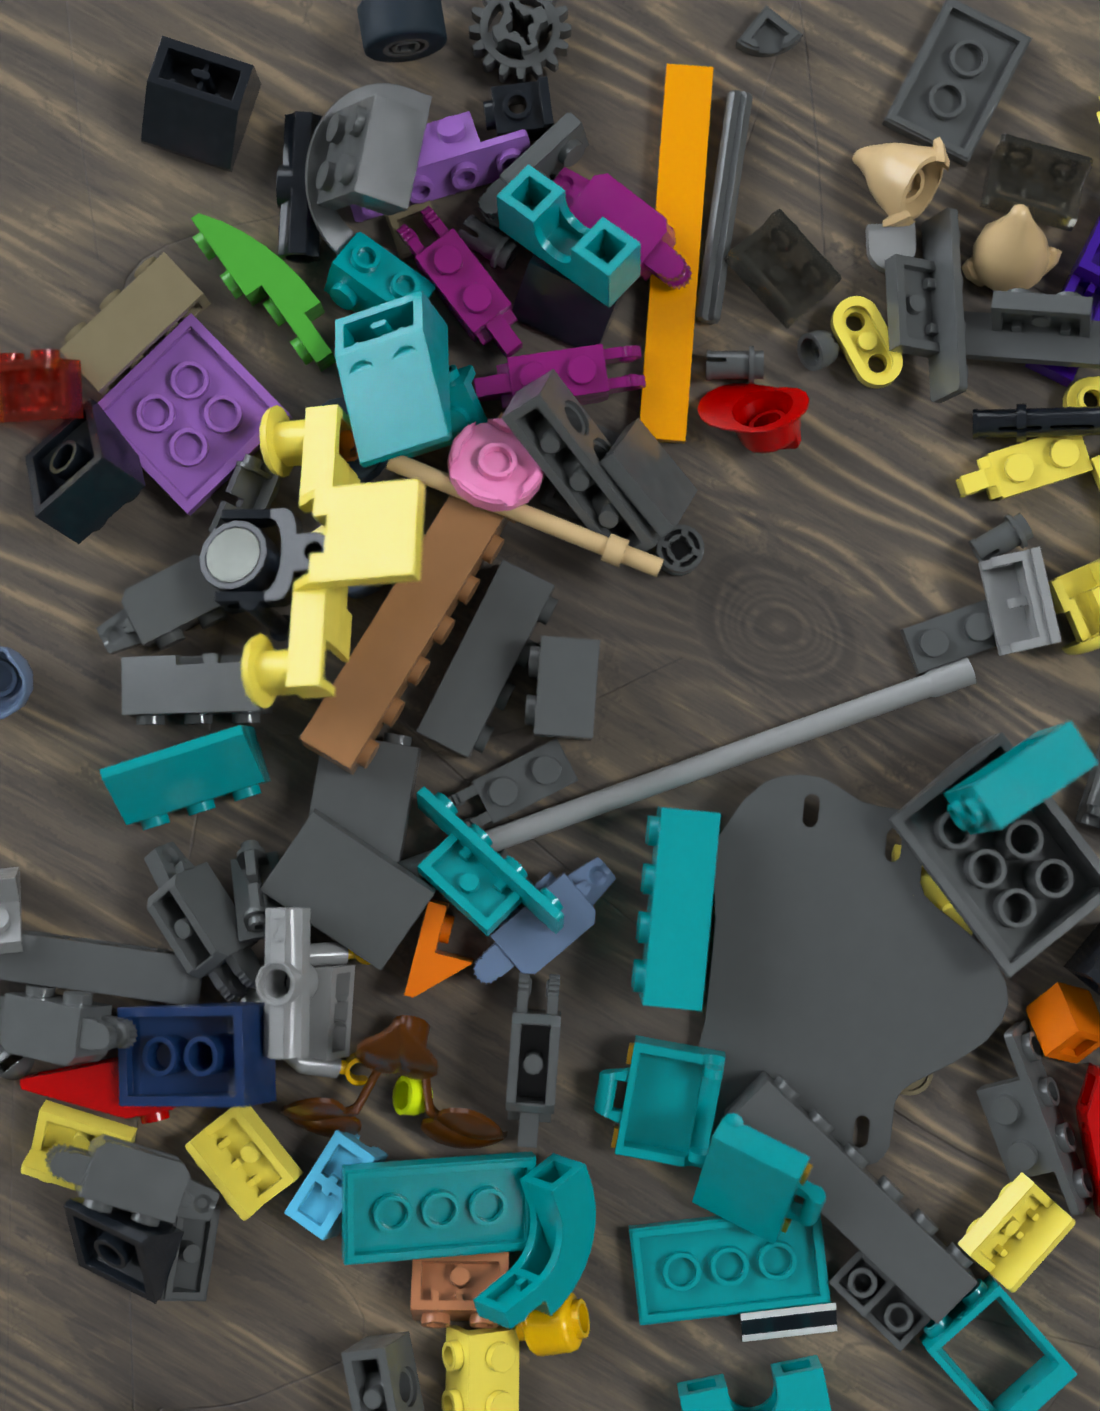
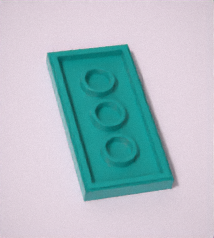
[342,1151,536,1265]
[628,1214,831,1325]

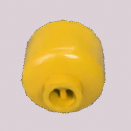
[515,1292,590,1357]

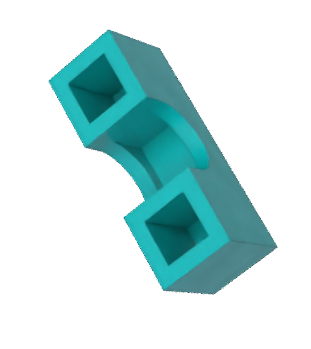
[496,164,641,308]
[677,1355,832,1411]

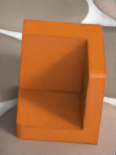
[1026,982,1100,1064]

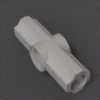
[255,907,319,1059]

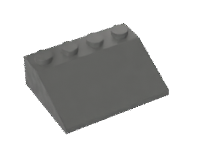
[888,732,1100,977]

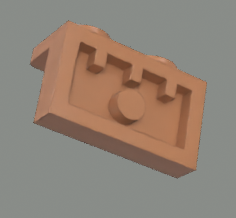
[410,1252,509,1329]

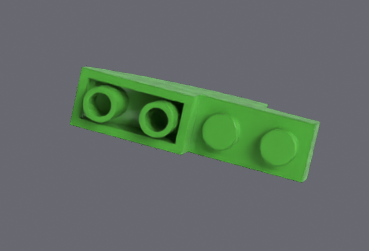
[191,213,336,372]

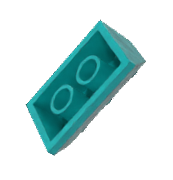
[99,725,271,831]

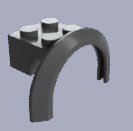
[305,83,432,257]

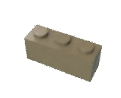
[59,252,211,396]

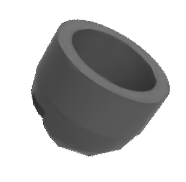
[797,330,840,371]
[0,1045,35,1080]

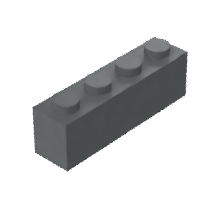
[416,560,559,758]

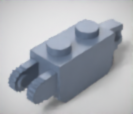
[473,856,616,984]

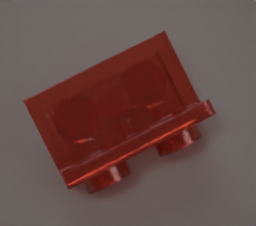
[0,349,83,424]

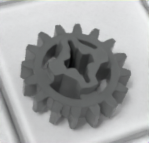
[469,0,571,83]

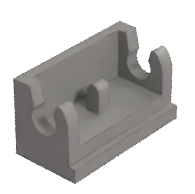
[978,547,1062,656]

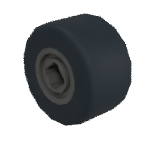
[357,0,447,62]

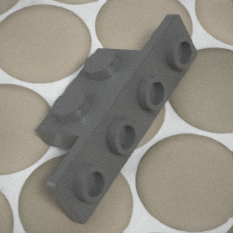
[885,208,968,403]
[963,288,1100,369]
[976,1020,1094,1216]

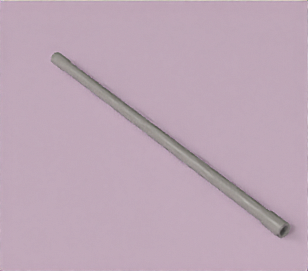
[396,657,976,879]

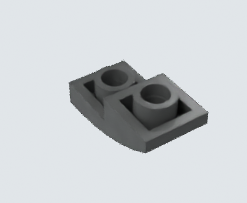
[829,1250,931,1352]

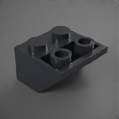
[141,36,261,172]

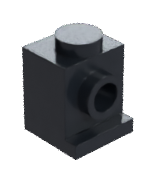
[483,76,554,141]

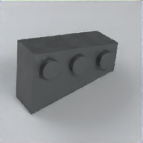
[121,653,273,725]

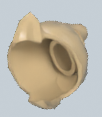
[852,137,950,227]
[961,204,1062,291]

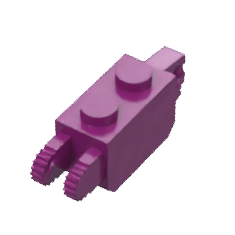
[553,167,692,290]
[396,205,523,359]
[473,344,646,409]

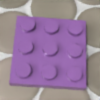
[98,313,292,516]

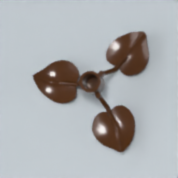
[280,1015,508,1149]

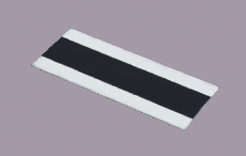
[740,1303,837,1342]

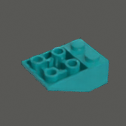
[335,290,452,468]

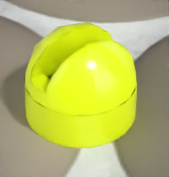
[392,1076,433,1116]

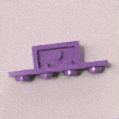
[350,111,531,222]

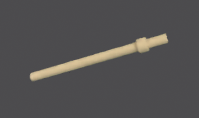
[386,455,664,577]

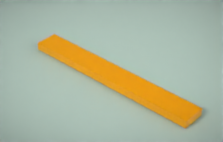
[639,63,714,444]

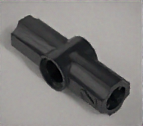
[276,111,323,264]

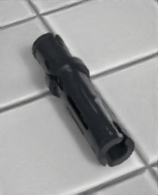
[973,404,1100,442]

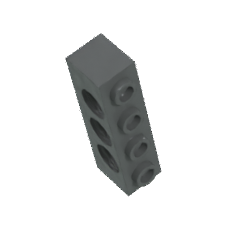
[501,369,660,565]
[341,1331,425,1411]

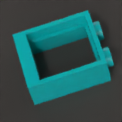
[944,721,1099,835]
[919,1275,1078,1411]

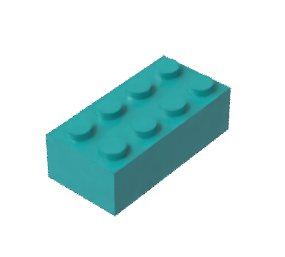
[631,806,721,1011]

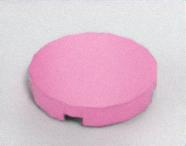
[447,418,544,512]

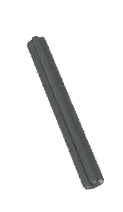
[695,90,753,324]

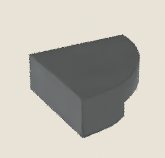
[735,5,803,57]

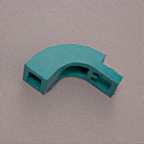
[473,1153,596,1330]

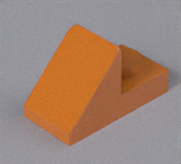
[404,899,474,998]

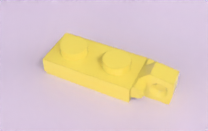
[956,436,1093,501]

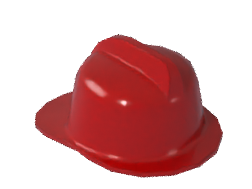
[697,383,810,454]

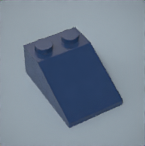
[117,1002,276,1107]

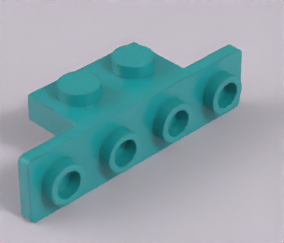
[416,786,564,937]

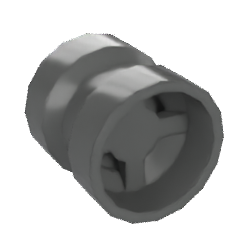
[654,524,704,576]

